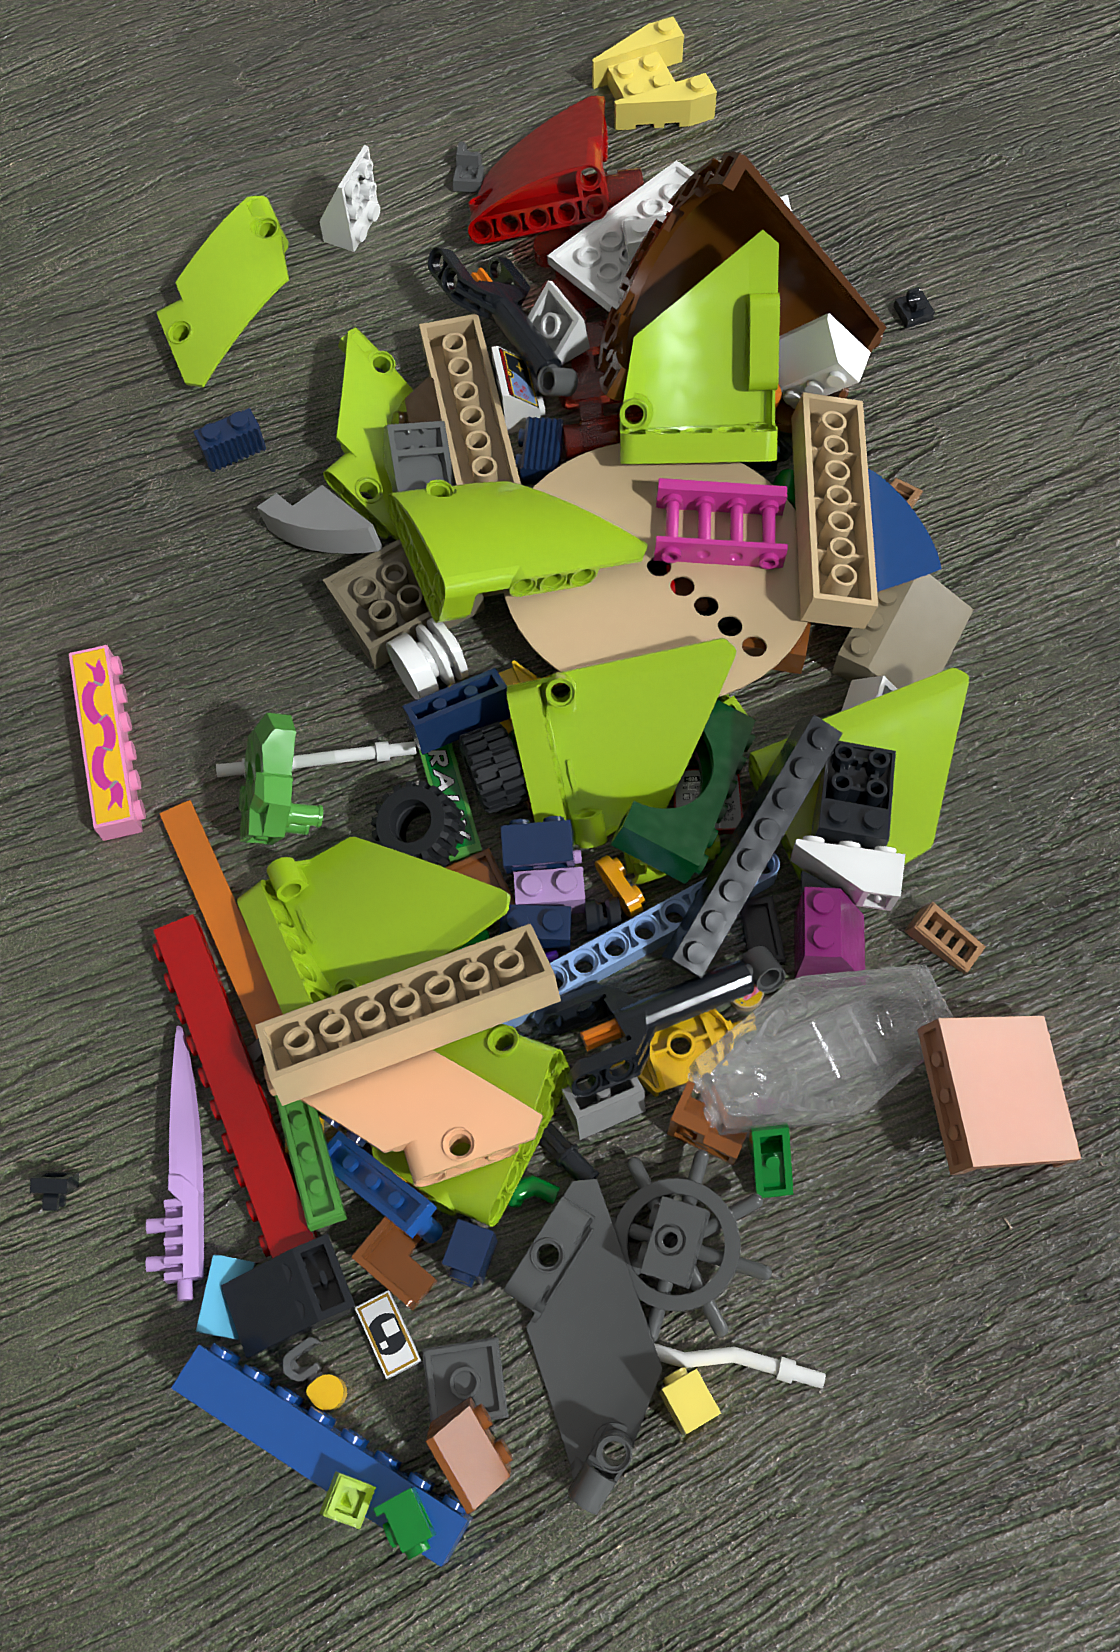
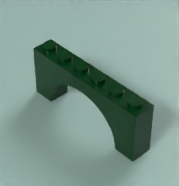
[610,700,756,884]

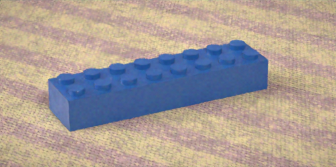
[171,1343,473,1567]

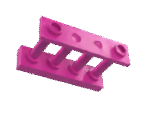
[654,478,788,569]

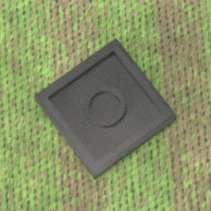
[422,1337,509,1422]

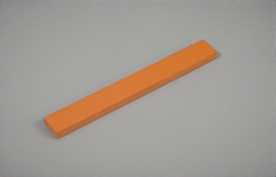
[159,800,283,1039]

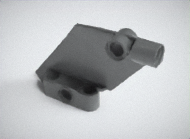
[503,1179,662,1515]

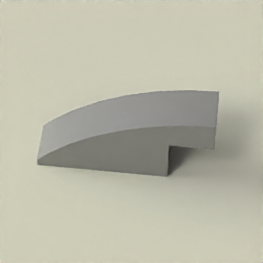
[257,485,383,554]

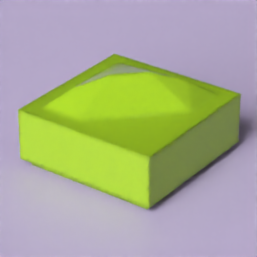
[319,1471,376,1529]

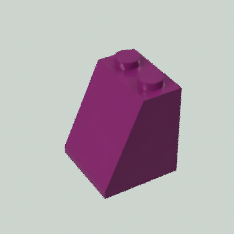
[794,887,866,984]

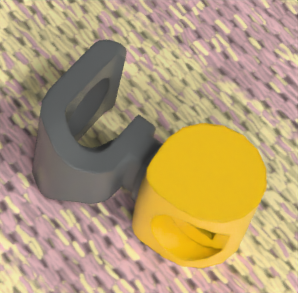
[283,1337,347,1410]

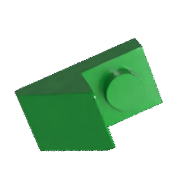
[747,1124,794,1198]

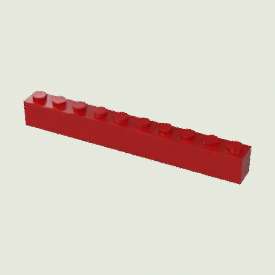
[152,914,318,1259]

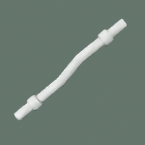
[216,741,416,778]
[654,1343,826,1389]

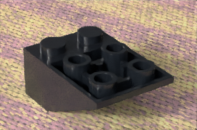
[811,741,896,850]
[221,1234,355,1359]

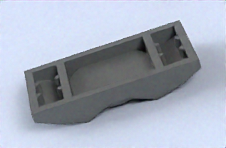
[384,421,455,493]

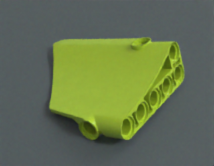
[507,638,737,849]
[372,1024,570,1227]

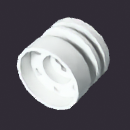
[386,618,469,700]

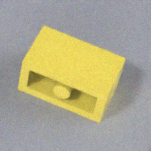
[659,1366,721,1435]

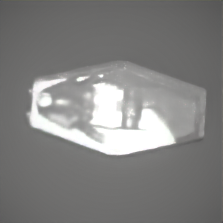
[688,964,954,1135]

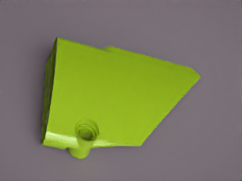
[620,230,780,464]

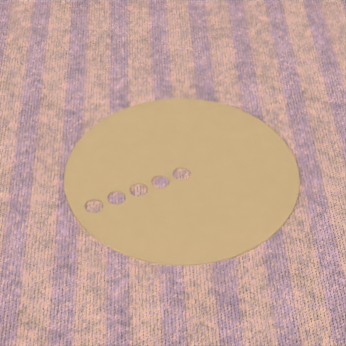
[503,443,808,697]

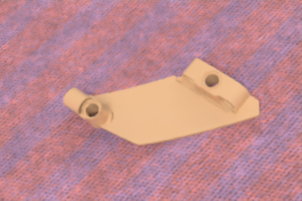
[263,1050,543,1187]

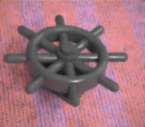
[610,1149,772,1342]

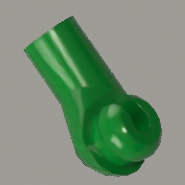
[508,1175,560,1208]

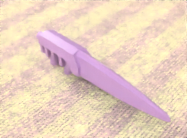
[146,1026,204,1301]

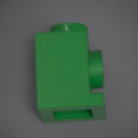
[373,1487,437,1561]

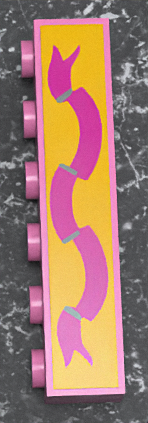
[69,645,146,841]

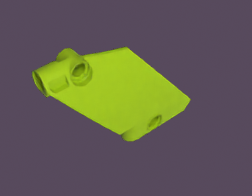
[157,196,289,388]
[323,327,413,540]

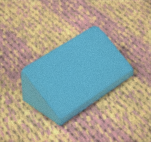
[196,1254,255,1340]

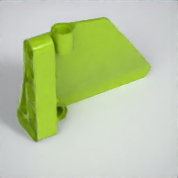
[748,668,969,880]
[237,837,510,1014]

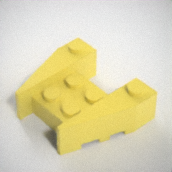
[592,16,717,130]

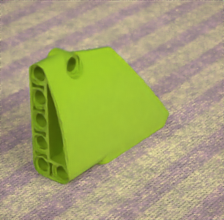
[388,480,648,623]

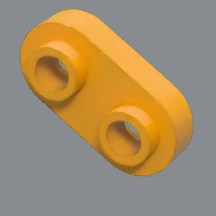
[595,855,645,919]

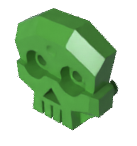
[239,713,323,845]

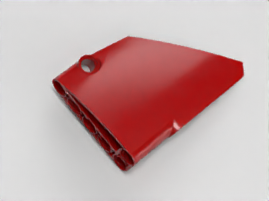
[468,96,609,244]

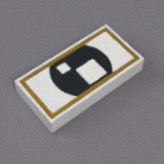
[355,1290,422,1380]

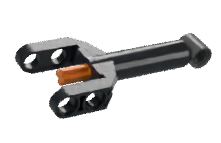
[427,247,578,397]
[534,946,786,1098]

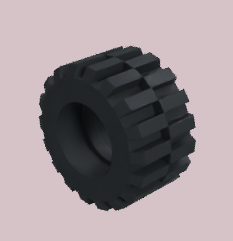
[459,721,528,815]
[371,781,465,867]

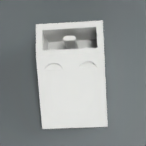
[319,145,380,252]
[790,836,906,911]

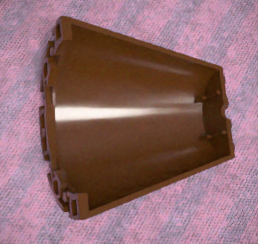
[598,151,887,433]

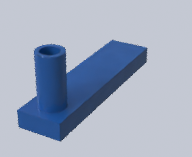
[327,1131,443,1243]

